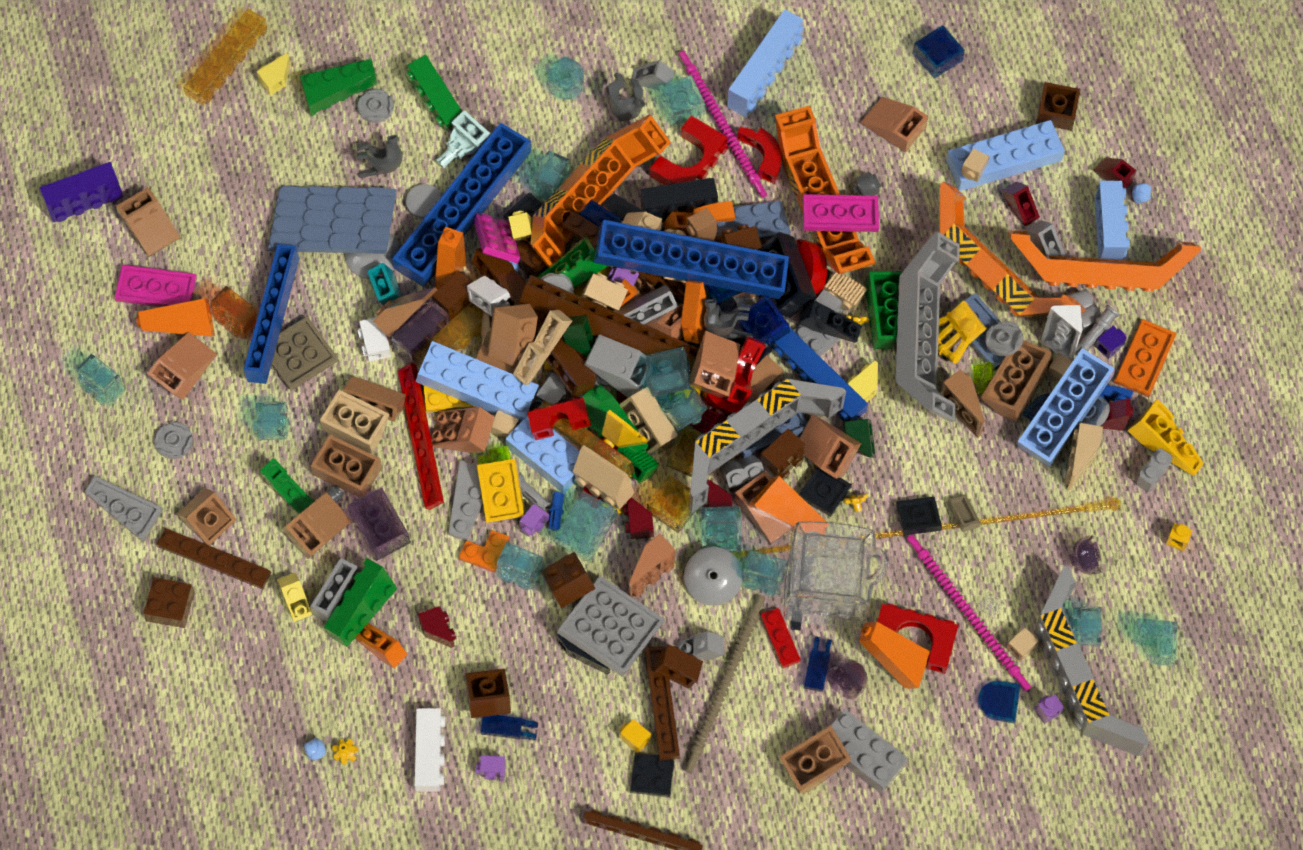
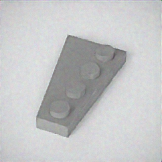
[449,460,483,541]
[85,476,163,543]

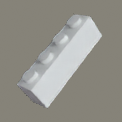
[415,708,446,792]

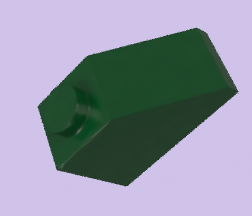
[562,315,595,357]
[843,419,876,458]

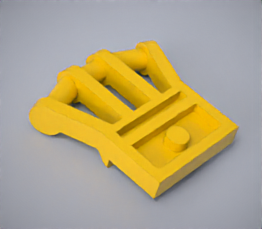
[938,300,986,364]

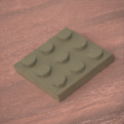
[272,316,339,391]

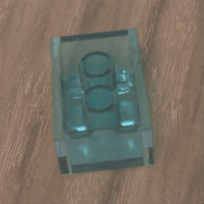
[553,490,619,563]

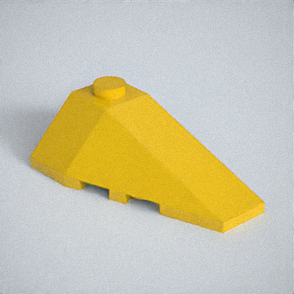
[1127,399,1204,476]
[602,410,648,448]

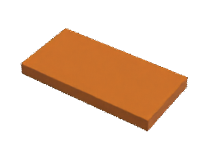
[1114,319,1177,397]

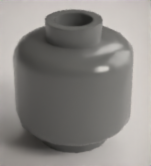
[853,172,881,196]

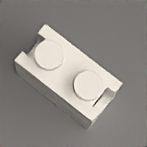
[467,275,510,317]
[357,317,391,362]

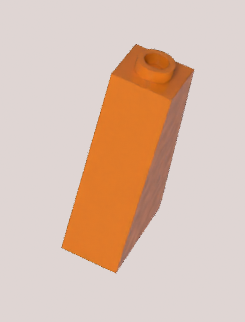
[435,227,466,289]
[136,298,215,336]
[748,476,829,539]
[859,621,930,689]

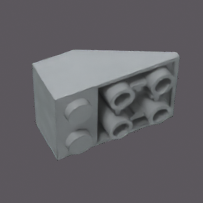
[584,334,654,398]

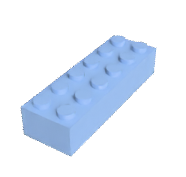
[727,9,804,117]
[946,120,1065,191]
[416,341,539,424]
[1018,348,1115,467]

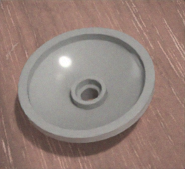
[345,233,400,279]
[684,547,743,606]

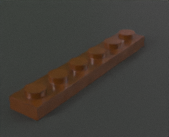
[562,211,662,286]
[157,528,271,590]
[645,646,680,761]
[583,810,703,850]

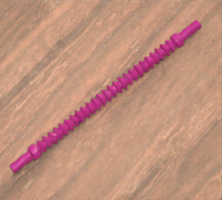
[678,50,768,198]
[907,534,1032,692]

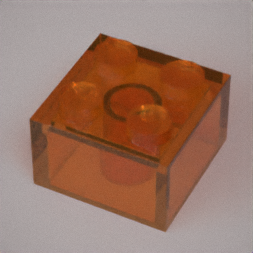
[211,286,257,339]

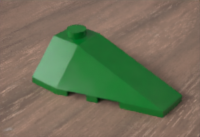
[582,385,648,455]

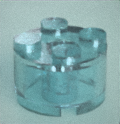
[547,57,584,100]
[661,386,707,431]
[254,401,289,440]
[1072,606,1102,646]

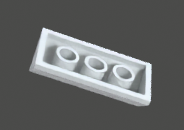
[1041,305,1083,360]

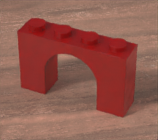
[650,115,729,185]
[869,603,959,674]

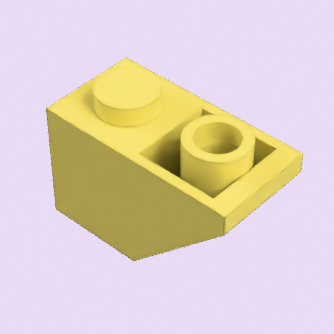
[256,53,291,95]
[509,211,532,241]
[847,361,878,402]
[277,573,312,622]

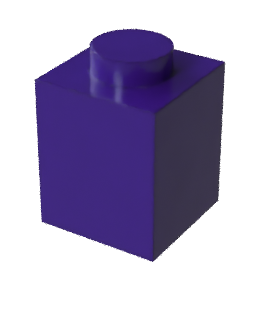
[1095,326,1127,359]

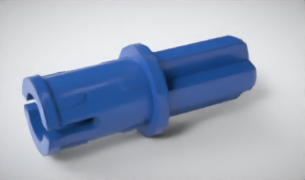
[549,492,565,531]

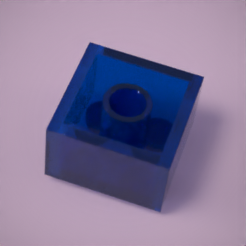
[912,25,965,79]
[737,295,790,348]

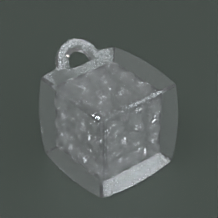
[784,521,888,628]

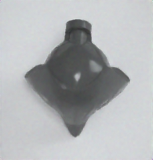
[607,72,645,121]
[356,135,403,178]
[703,299,753,340]

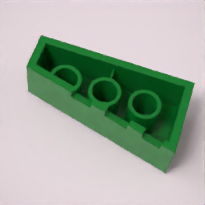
[405,54,463,130]
[300,59,377,117]
[537,237,608,288]
[865,271,903,349]
[324,558,398,647]

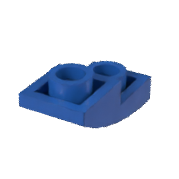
[1100,385,1134,403]

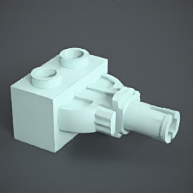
[436,110,490,168]

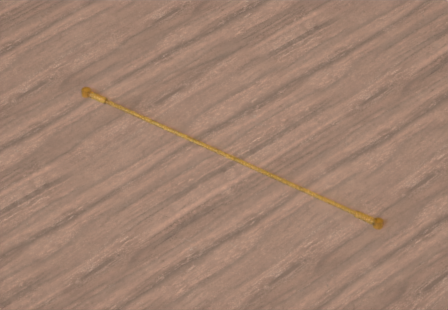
[731,498,1121,559]

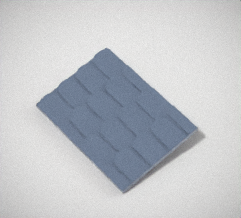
[267,186,397,254]

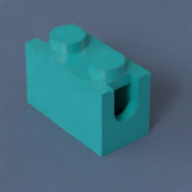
[367,263,402,306]

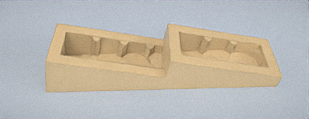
[513,310,572,385]

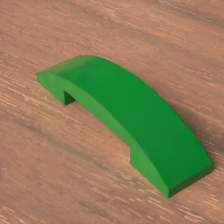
[259,458,315,514]

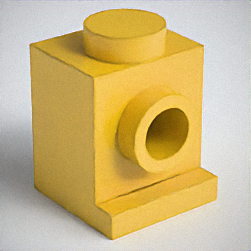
[1166,523,1193,552]

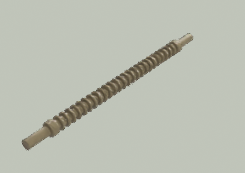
[684,595,765,774]

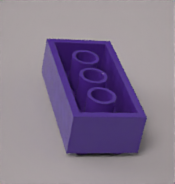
[39,162,123,223]

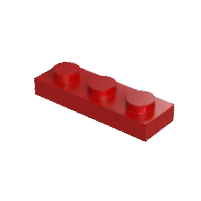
[760,608,801,669]

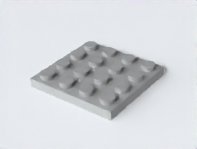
[557,576,665,677]

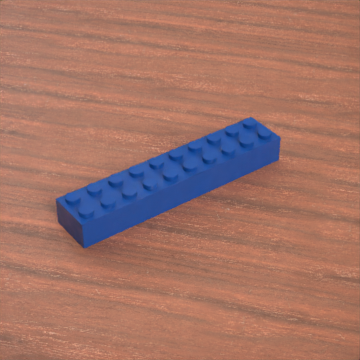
[392,122,531,287]
[594,220,789,299]

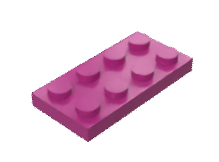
[803,194,879,232]
[474,213,520,264]
[115,265,197,307]

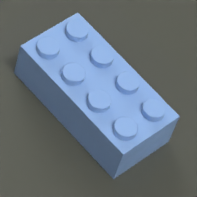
[1095,181,1130,260]
[505,416,580,494]

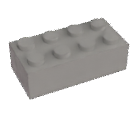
[831,709,908,795]

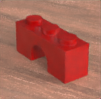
[528,398,592,441]

